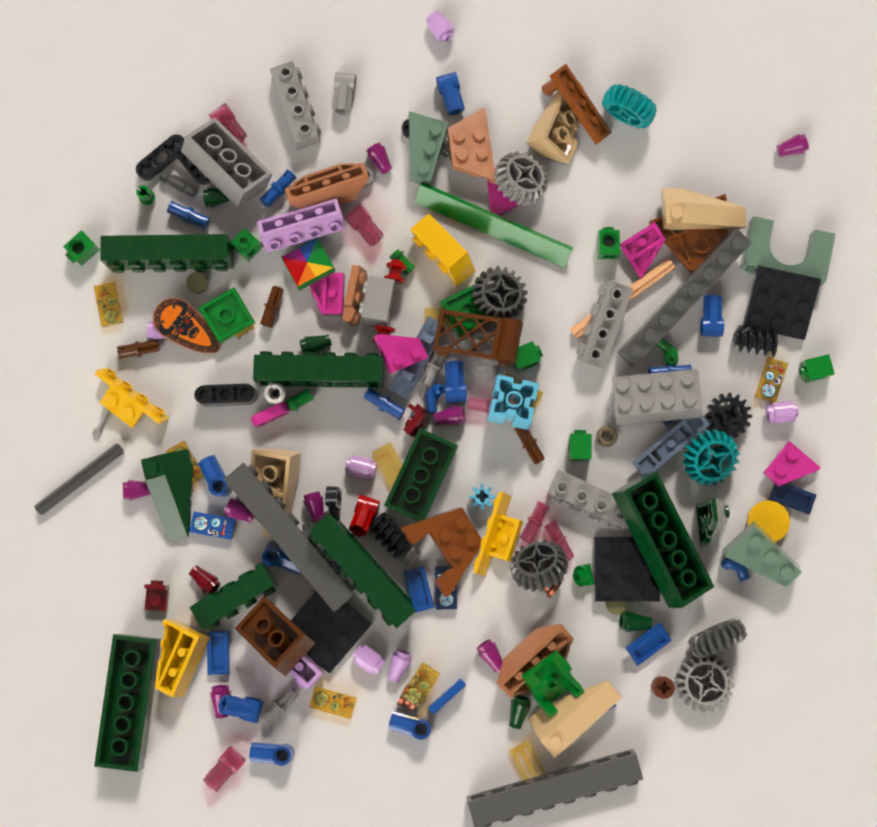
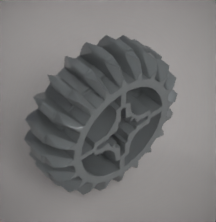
[471,266,528,318]
[510,539,568,592]
[688,618,747,659]

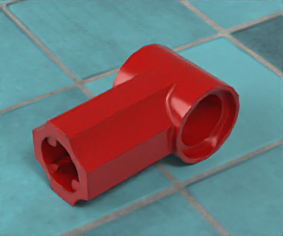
[349,494,380,537]

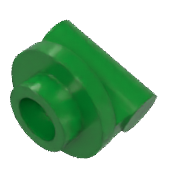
[573,564,594,587]

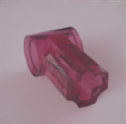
[208,103,247,143]
[344,204,384,247]
[203,745,246,792]

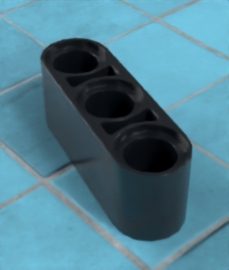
[194,383,258,407]

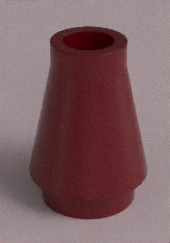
[189,565,221,595]

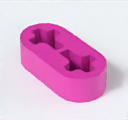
[250,401,291,428]

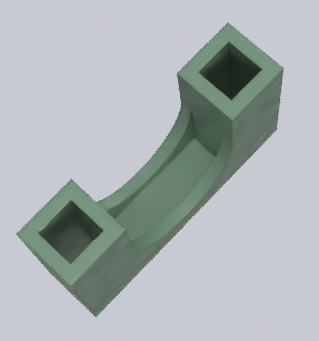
[740,216,835,286]

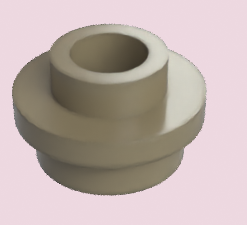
[596,426,617,447]

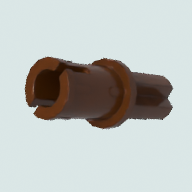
[259,286,284,328]
[117,340,160,359]
[514,428,545,464]

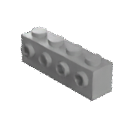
[270,61,322,150]
[576,280,633,369]
[547,469,628,531]

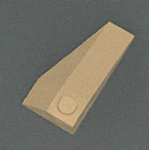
[527,80,584,164]
[661,188,746,230]
[250,449,301,537]
[528,680,622,758]

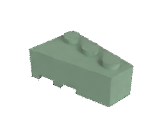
[408,111,448,186]
[723,521,802,587]

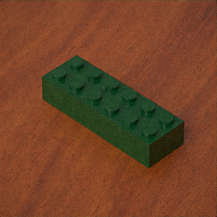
[100,234,234,273]
[253,351,384,388]
[612,472,714,608]
[309,509,416,629]
[94,633,161,772]

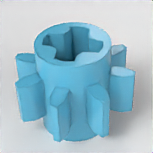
[469,483,495,511]

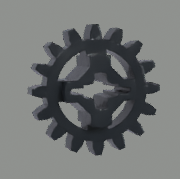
[705,392,752,438]

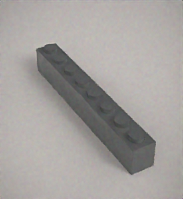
[617,229,752,366]
[224,462,355,612]
[466,749,643,827]

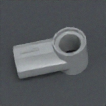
[333,72,357,115]

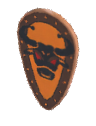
[153,298,220,353]

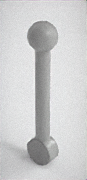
[92,410,111,437]

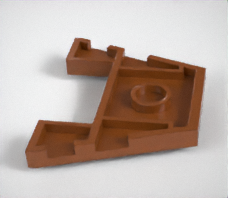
[649,194,728,273]
[400,507,482,597]

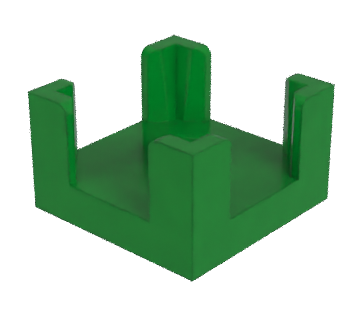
[521,651,584,717]

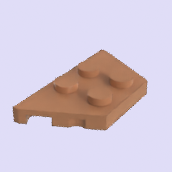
[447,108,496,183]

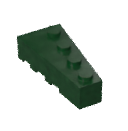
[189,562,279,631]

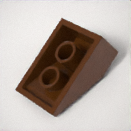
[235,596,315,676]

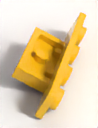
[94,368,169,428]
[473,491,523,576]

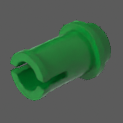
[136,185,155,205]
[389,249,415,276]
[286,388,314,411]

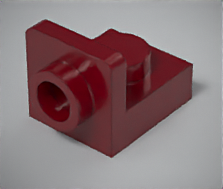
[403,403,430,438]
[144,580,170,611]

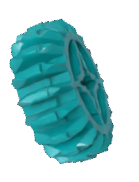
[602,84,657,128]
[682,429,740,487]

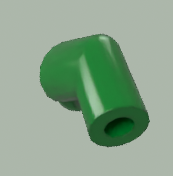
[656,338,679,366]

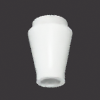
[264,383,286,404]

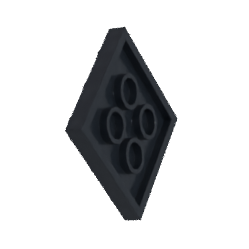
[742,265,821,340]
[594,537,660,602]
[291,591,372,674]

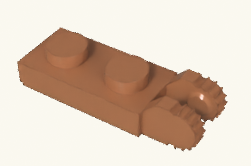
[342,265,368,326]

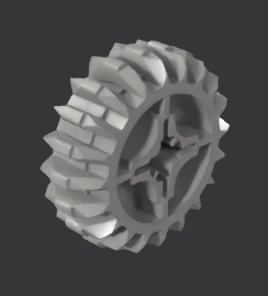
[494,151,549,206]
[675,655,735,713]

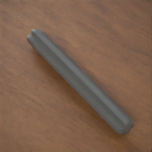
[34,444,124,515]

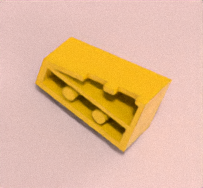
[410,214,476,287]
[155,619,210,697]

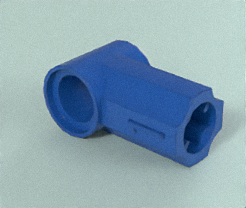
[436,72,465,115]
[700,294,724,337]
[445,361,467,403]
[198,455,232,497]
[262,540,300,575]
[218,694,264,723]
[388,710,432,740]
[249,742,295,766]

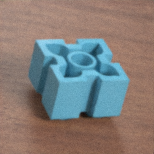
[486,374,539,430]

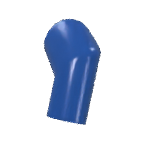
[425,384,445,414]
[721,557,750,582]

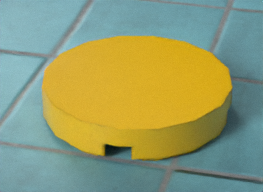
[746,500,790,542]

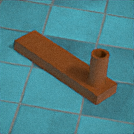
[542,64,612,145]

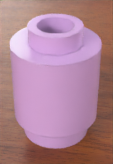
[426,11,455,42]
[765,401,799,424]
[345,455,377,480]
[352,644,385,675]

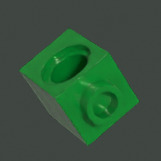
[597,227,620,259]
[230,228,263,262]
[63,230,100,266]
[513,341,543,373]
[798,354,835,383]
[569,430,592,461]

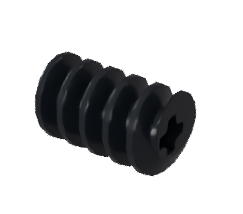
[731,325,778,358]
[369,512,411,559]

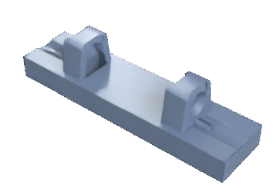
[389,316,447,399]
[632,416,710,475]

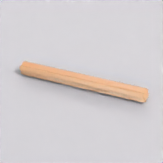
[570,259,675,338]

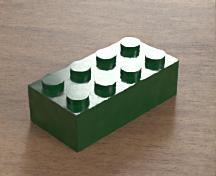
[384,428,458,521]

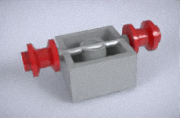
[359,259,407,348]

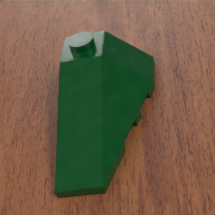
[141,449,194,542]
[695,498,730,547]

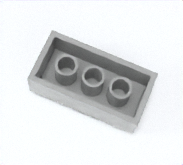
[181,118,272,208]
[612,369,702,425]

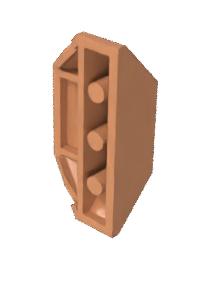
[285,163,369,209]
[497,624,574,698]

